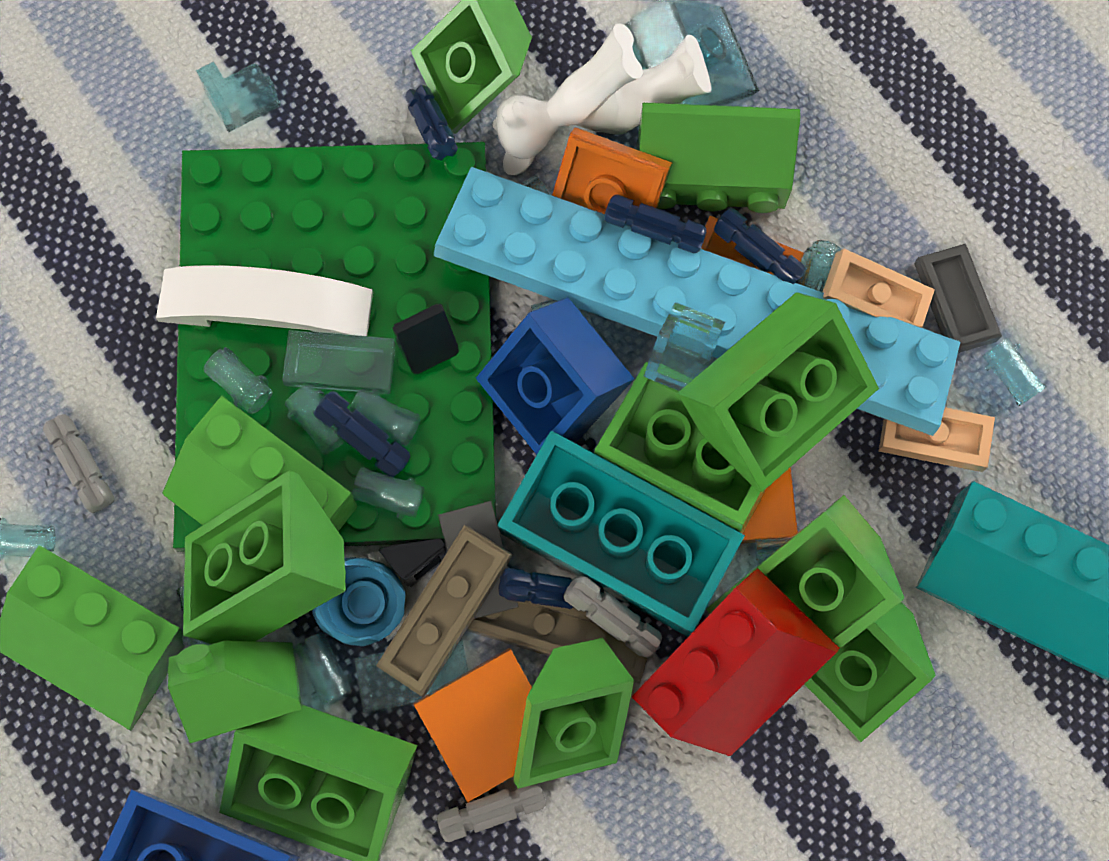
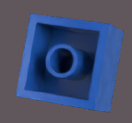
[476,298,635,455]

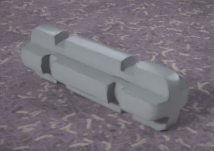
[43,414,114,513]
[564,576,662,658]
[437,783,546,842]

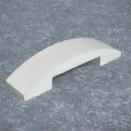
[156,266,373,342]

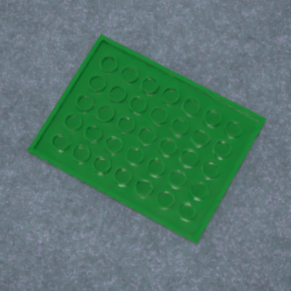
[173,142,496,552]

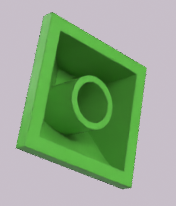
[410,0,532,134]
[804,602,936,742]
[513,638,634,789]
[168,641,302,743]

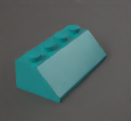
[497,431,745,637]
[916,481,1109,681]

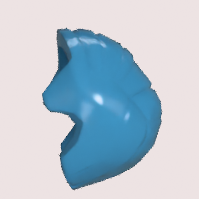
[312,557,405,646]

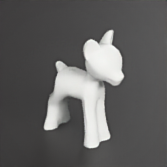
[493,23,712,176]

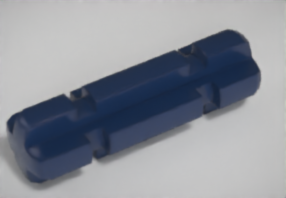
[405,85,458,161]
[605,195,707,253]
[714,208,806,284]
[313,391,410,477]
[498,568,604,611]

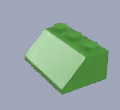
[636,103,800,213]
[677,292,879,492]
[594,362,766,534]
[162,396,358,531]
[183,470,346,644]
[706,495,904,648]
[0,545,190,731]
[219,704,417,861]

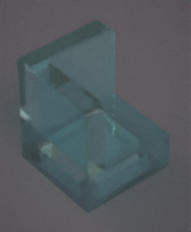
[196,61,281,133]
[643,302,725,391]

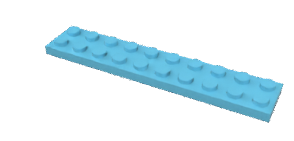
[434,167,960,436]

